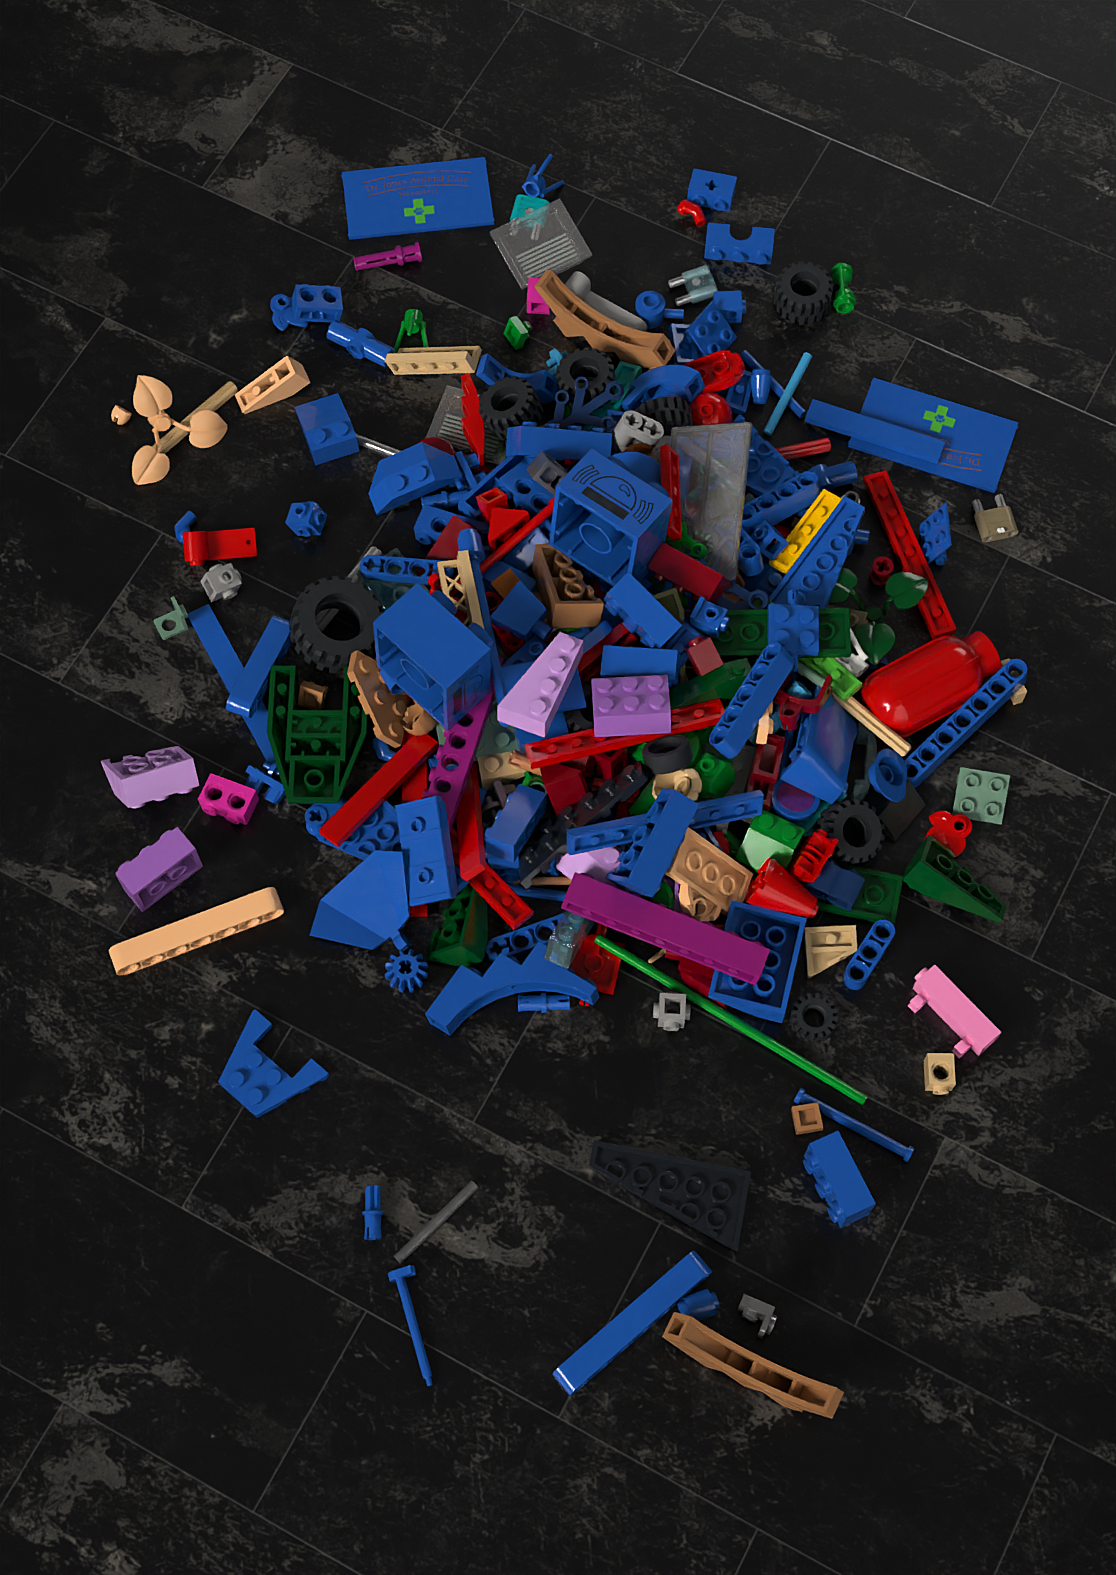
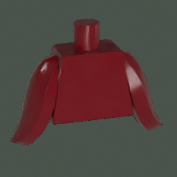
[665,923,728,1009]

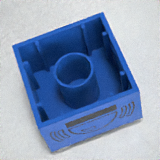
[549,448,673,586]
[373,583,493,731]

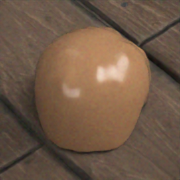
[403,700,437,736]

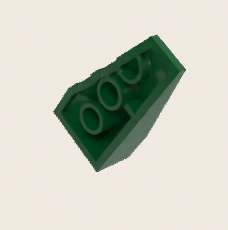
[669,658,752,710]
[902,835,1006,923]
[426,883,488,967]

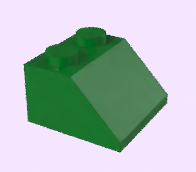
[735,810,805,872]

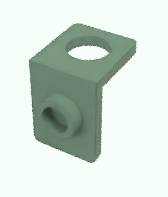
[154,596,188,640]

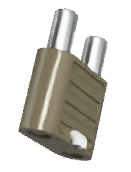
[972,494,1018,542]

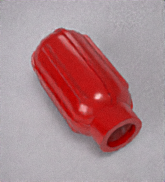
[861,631,1001,738]

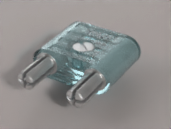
[668,264,718,306]

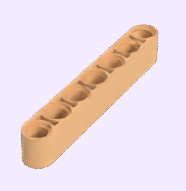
[109,887,284,975]

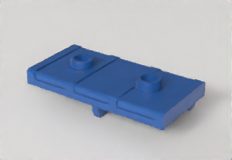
[395,796,459,907]

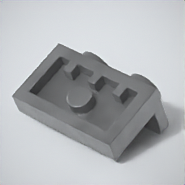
[737,1294,777,1339]

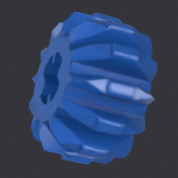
[385,949,428,993]

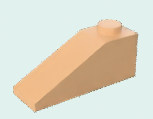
[235,356,310,414]

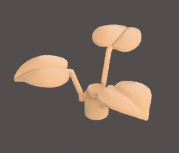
[132,375,227,485]

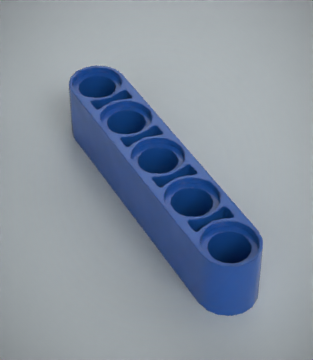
[226,616,292,718]
[709,642,795,759]

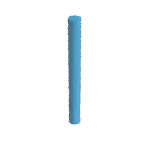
[763,352,812,436]

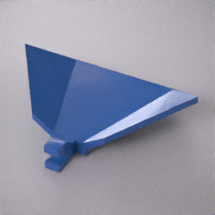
[310,850,413,951]

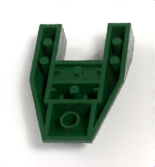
[267,666,369,804]

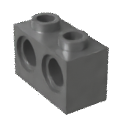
[527,451,569,495]

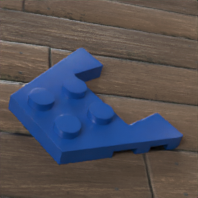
[218,1009,329,1118]

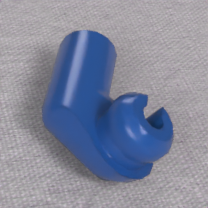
[175,511,197,543]
[372,736,397,762]

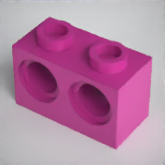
[198,773,259,825]

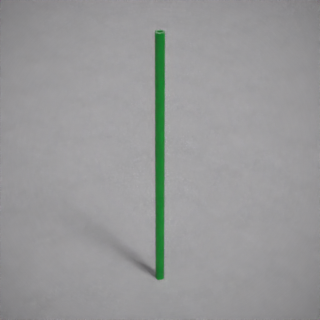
[594,934,868,1105]

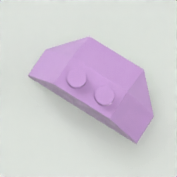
[555,846,629,893]

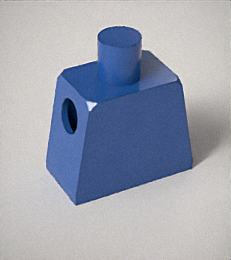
[490,581,553,641]

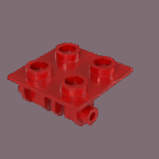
[787,829,839,883]

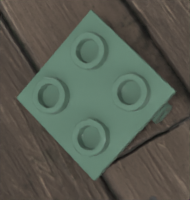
[952,767,1010,825]

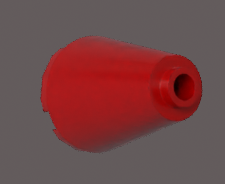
[745,858,819,918]

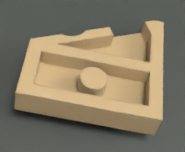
[804,925,858,978]

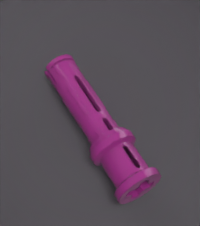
[353,242,422,271]

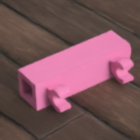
[908,965,1001,1058]

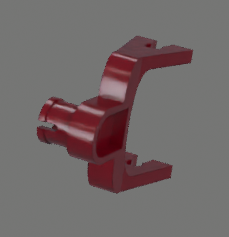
[773,674,833,731]

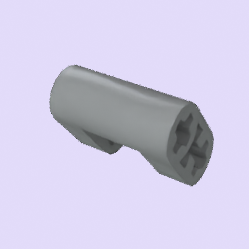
[611,410,664,453]

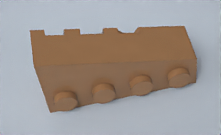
[532,544,604,628]

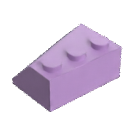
[101,746,199,808]

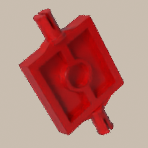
[567,923,625,1006]

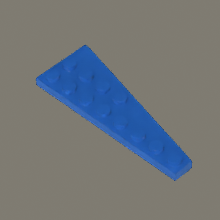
[754,496,865,680]

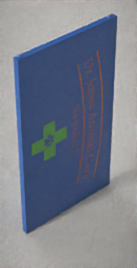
[341,157,495,240]
[848,378,1018,493]

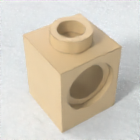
[924,1053,956,1095]

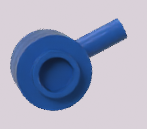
[635,291,684,329]

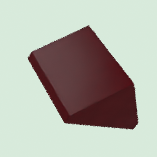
[540,764,590,815]

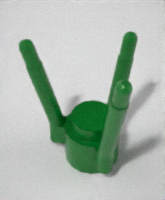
[394,309,429,353]

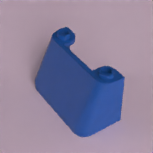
[780,684,858,804]

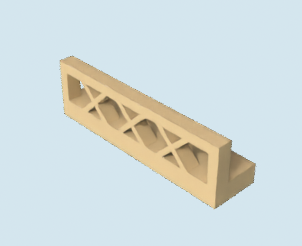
[385,346,482,375]
[437,550,484,629]

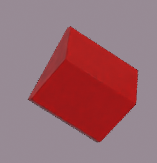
[488,508,530,560]

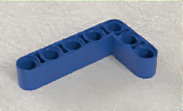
[714,471,821,576]

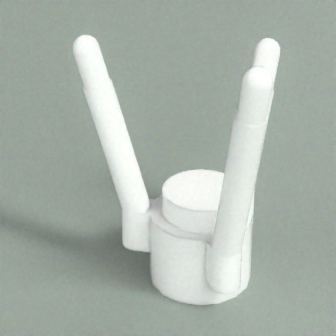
[835,628,869,678]

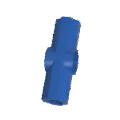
[327,320,395,367]
[808,461,858,492]

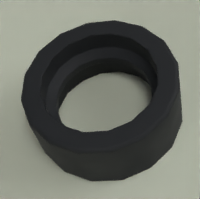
[642,735,693,775]

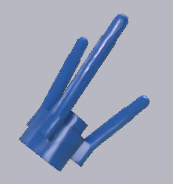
[522,154,564,197]

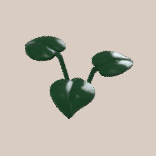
[829,568,928,666]

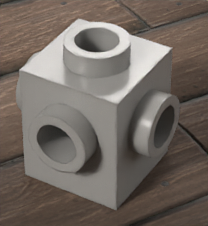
[200,563,242,602]
[653,992,690,1031]

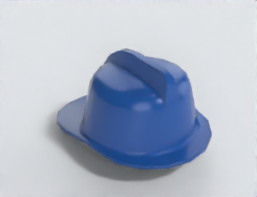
[868,749,907,802]

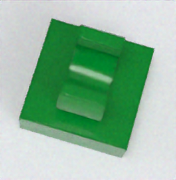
[503,316,533,350]

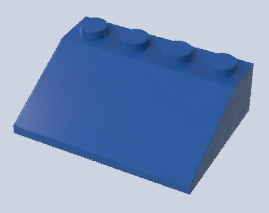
[708,900,807,1023]

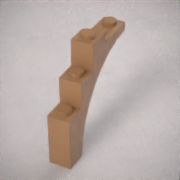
[534,270,676,368]
[662,1312,844,1419]

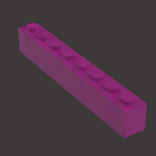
[561,872,770,985]

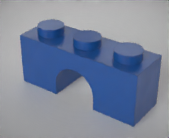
[704,223,775,264]

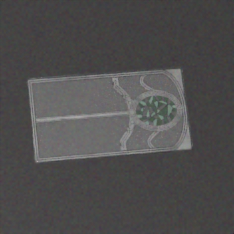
[656,422,752,582]

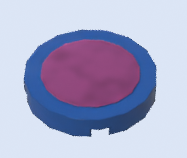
[770,779,820,822]

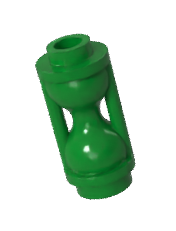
[830,263,856,313]

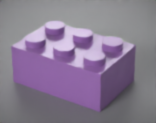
[591,675,671,737]
[115,827,203,912]

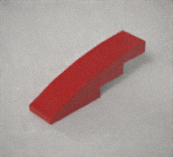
[461,373,485,468]

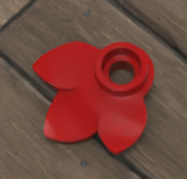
[925,811,972,858]

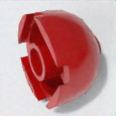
[689,392,732,436]

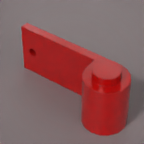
[182,528,257,566]

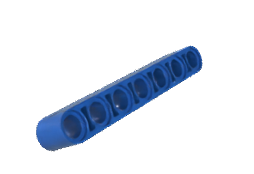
[904,659,1027,788]
[552,1250,712,1396]

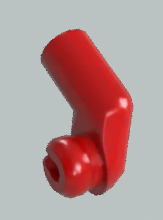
[677,199,707,227]

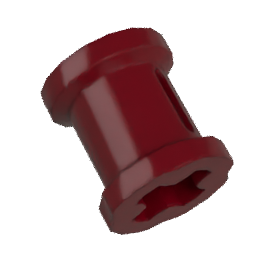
[869,557,894,587]

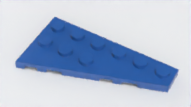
[700,414,812,518]

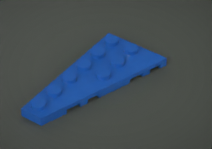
[316,800,470,892]

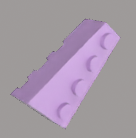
[497,632,583,738]

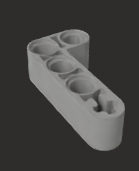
[565,271,647,332]

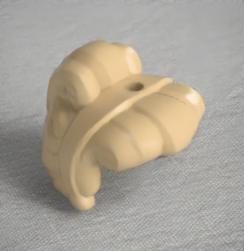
[652,768,702,801]

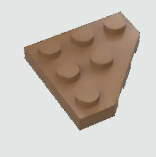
[347,650,411,748]

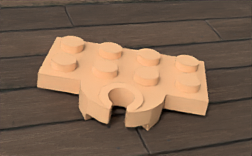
[665,827,753,922]

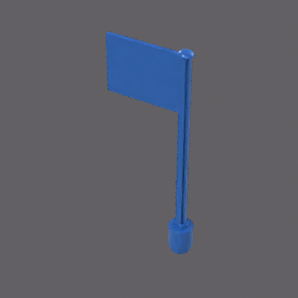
[457,528,586,727]

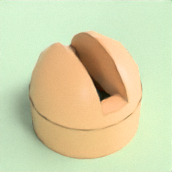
[111,405,132,425]

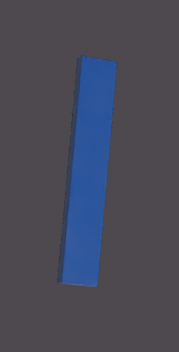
[805,399,945,464]

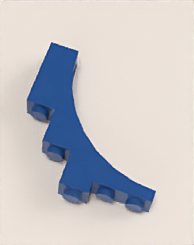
[425,942,599,1036]

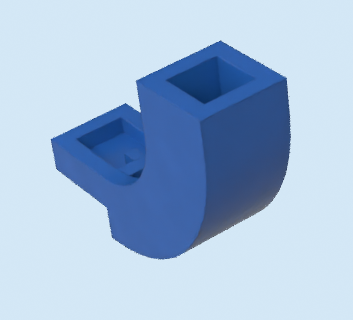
[476,353,558,404]
[621,365,705,412]

